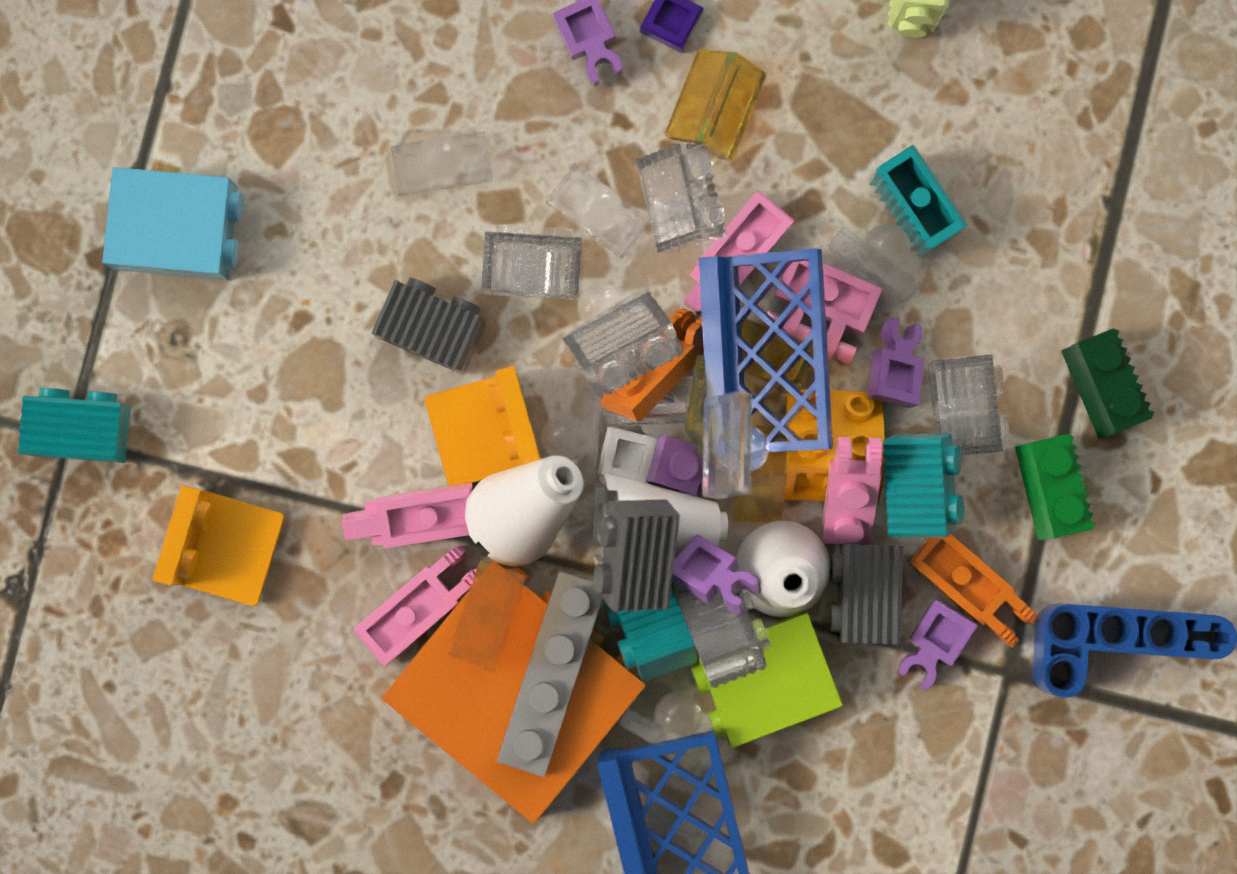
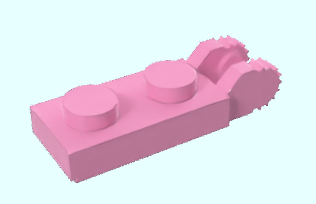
[821,437,882,545]
[353,544,484,667]

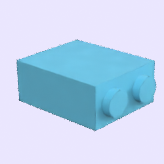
[102,167,243,281]

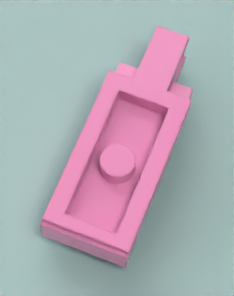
[683,190,795,315]
[341,482,473,549]

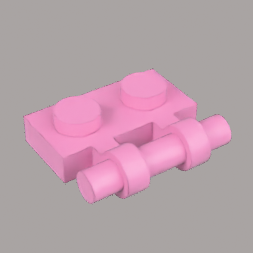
[761,261,883,365]

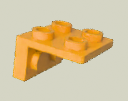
[424,366,541,486]
[782,389,885,504]
[152,485,285,606]

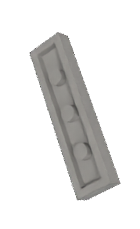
[497,571,603,777]

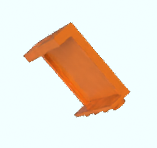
[381,560,646,824]

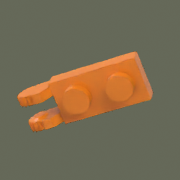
[598,308,704,422]
[907,534,1039,648]

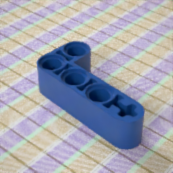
[1032,603,1237,698]

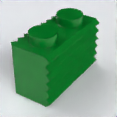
[1015,434,1096,540]

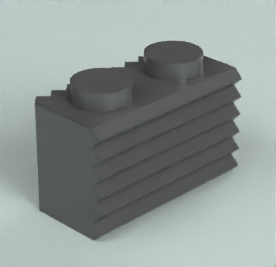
[371,277,486,375]
[594,499,680,612]
[829,544,903,645]

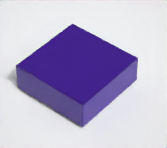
[640,0,704,53]

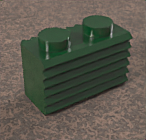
[1061,328,1155,439]

